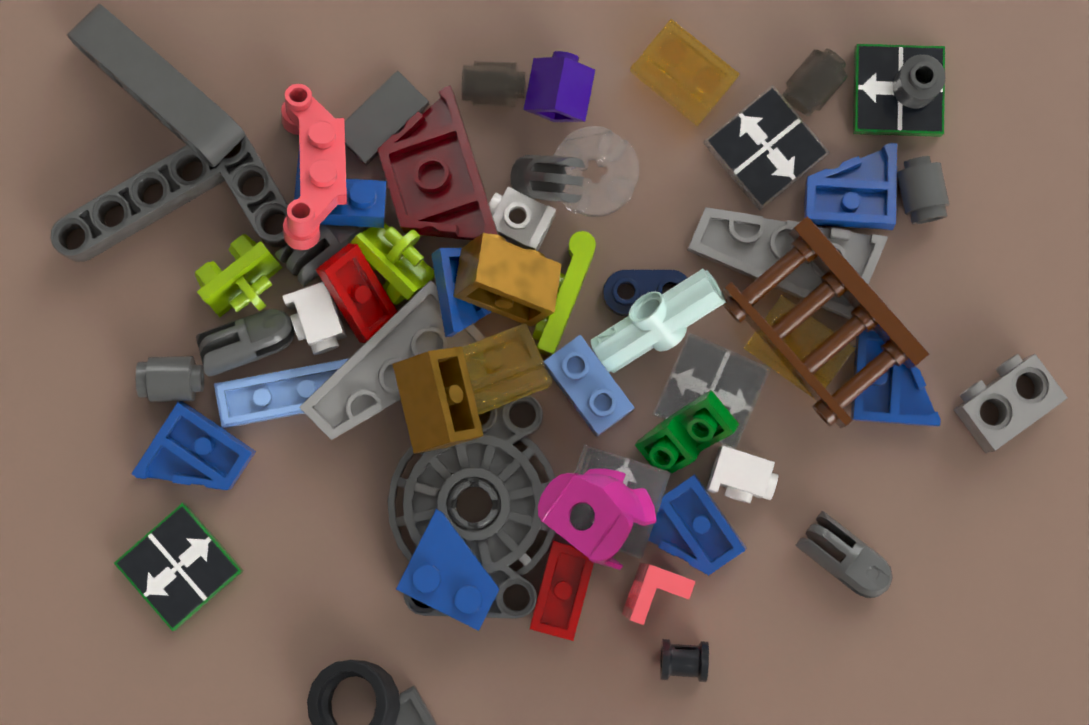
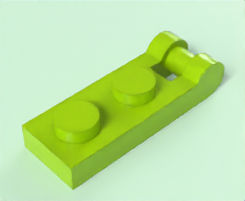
[532,231,596,357]

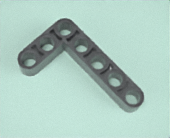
[50,136,288,262]

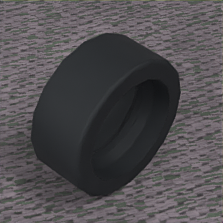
[307,660,400,725]

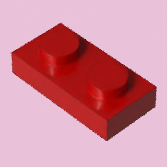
[315,243,397,343]
[529,541,594,641]

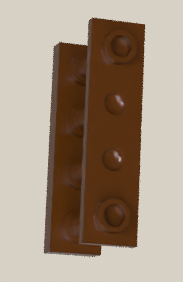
[722,216,929,428]

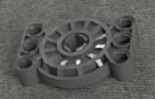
[387,392,556,619]

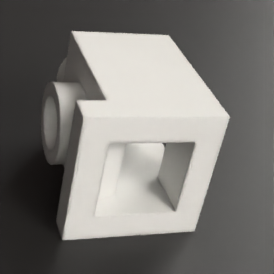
[489,187,556,251]
[282,282,347,355]
[706,446,779,504]

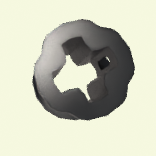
[660,639,709,682]

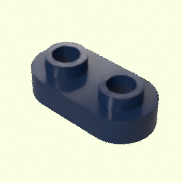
[603,270,688,316]

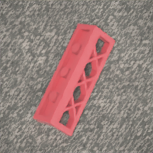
[622,563,696,625]

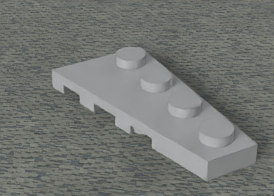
[299,281,493,440]

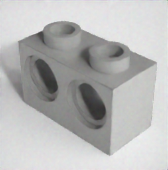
[953,354,1068,453]

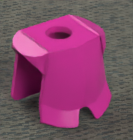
[538,469,656,570]

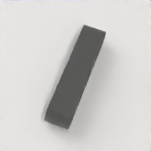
[67,4,246,167]

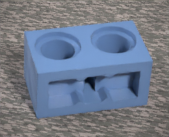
[543,335,635,438]

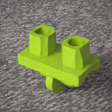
[351,222,435,305]
[194,234,283,317]

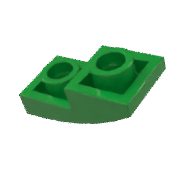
[635,390,739,476]

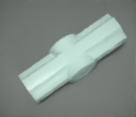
[590,269,726,373]

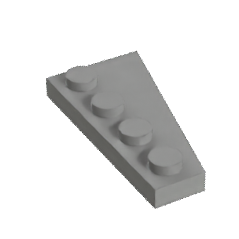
[687,207,888,319]

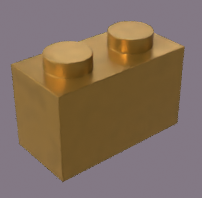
[453,232,562,327]
[392,346,484,454]

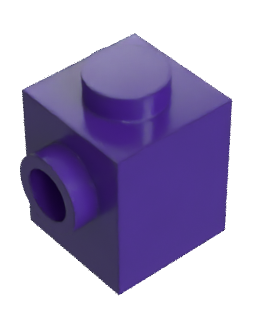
[523,51,595,122]

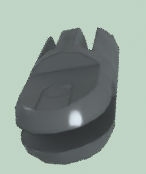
[510,155,585,203]
[275,225,369,287]
[196,309,295,377]
[796,511,893,598]

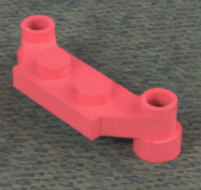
[281,84,347,250]

